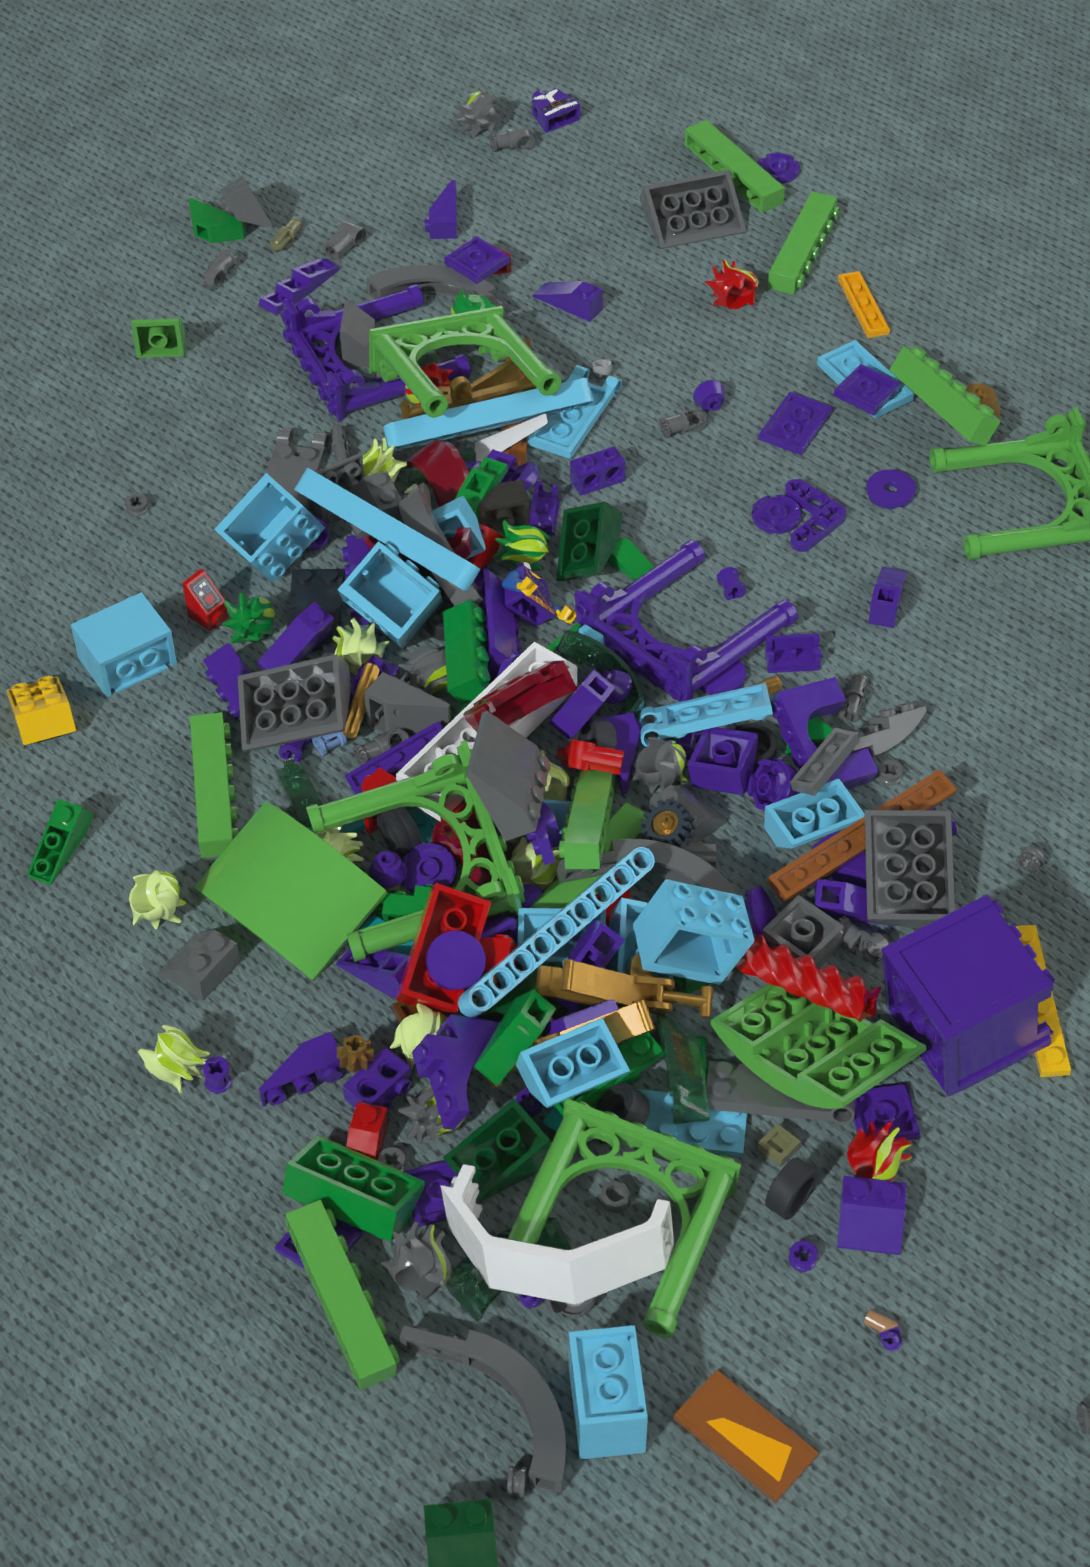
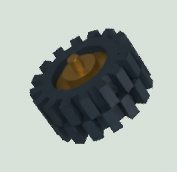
[640,799,696,849]

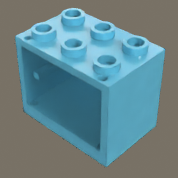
[214,473,325,583]
[338,541,443,649]
[71,592,177,697]
[633,879,754,985]
[569,1325,648,1460]

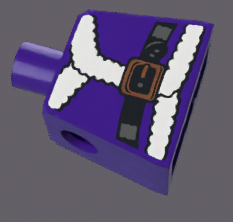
[532,89,580,133]

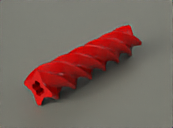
[735,935,881,1022]

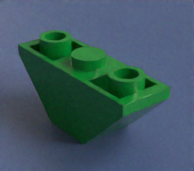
[188,198,247,243]

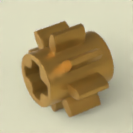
[337,1035,374,1073]

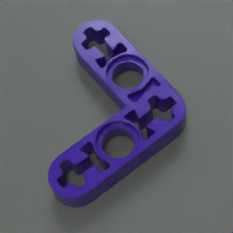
[785,479,846,552]

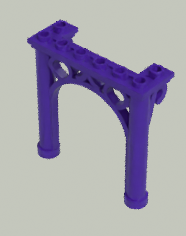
[280,284,471,421]
[575,540,798,702]

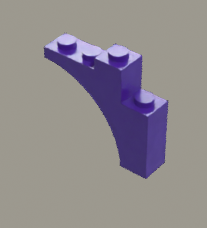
[549,667,615,740]
[412,1014,501,1130]

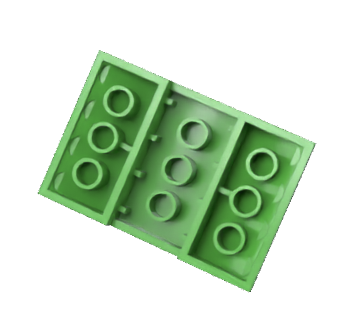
[193,801,388,981]
[711,984,926,1109]

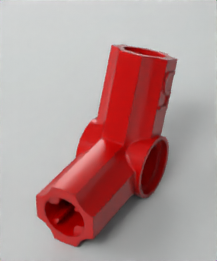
[556,740,624,775]

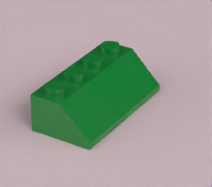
[443,599,490,705]
[282,1135,425,1242]

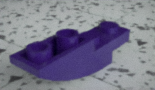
[525,801,562,865]

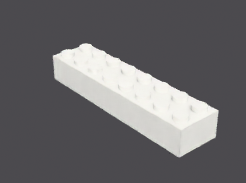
[396,642,577,822]

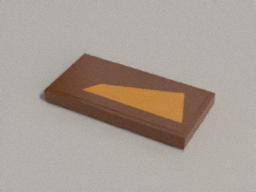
[674,1370,819,1504]

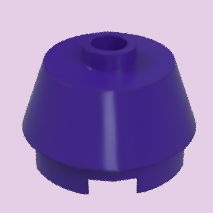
[747,758,801,812]

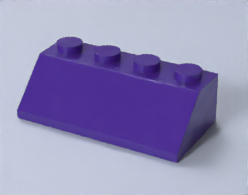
[478,570,521,683]

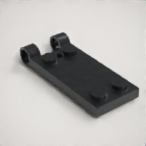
[287,569,344,657]

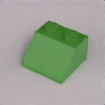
[131,319,185,358]

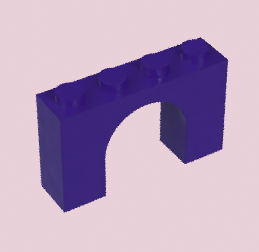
[771,677,878,790]

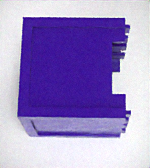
[882,895,1055,1097]

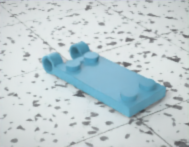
[527,365,622,459]
[639,683,773,747]

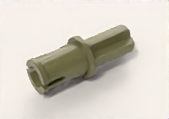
[270,217,303,252]

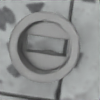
[592,359,612,379]

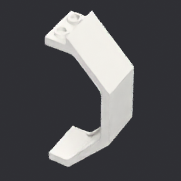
[440,1164,674,1305]

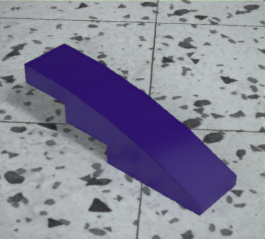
[259,257,340,315]

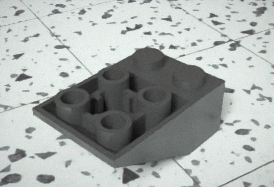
[308,453,364,524]
[364,672,451,738]

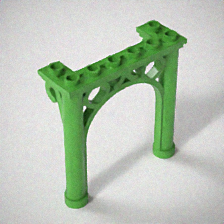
[369,306,561,418]
[929,407,1090,560]
[306,740,525,962]
[507,1099,741,1338]

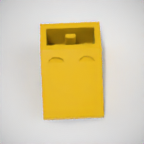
[6,676,76,745]

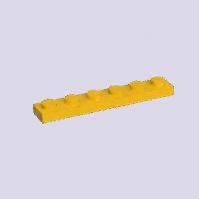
[1016,925,1071,1077]

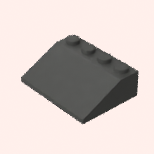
[639,170,747,249]
[238,654,351,752]
[466,711,550,841]
[864,810,955,929]

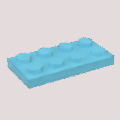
[817,340,914,419]
[637,1089,747,1157]

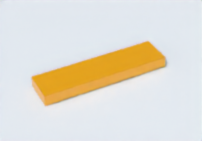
[838,271,890,338]

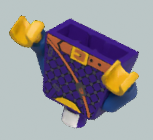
[502,562,576,626]

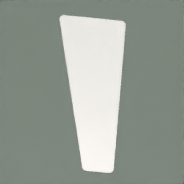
[474,414,548,462]

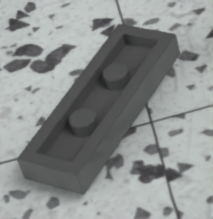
[790,728,860,796]

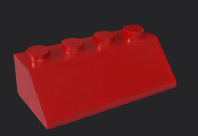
[395,883,491,1013]

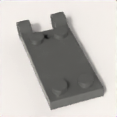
[266,428,329,509]
[704,1061,855,1125]

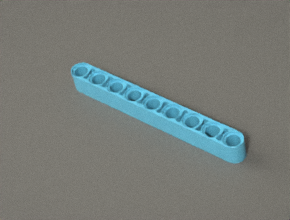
[383,378,594,451]
[294,468,480,592]
[458,847,655,1017]

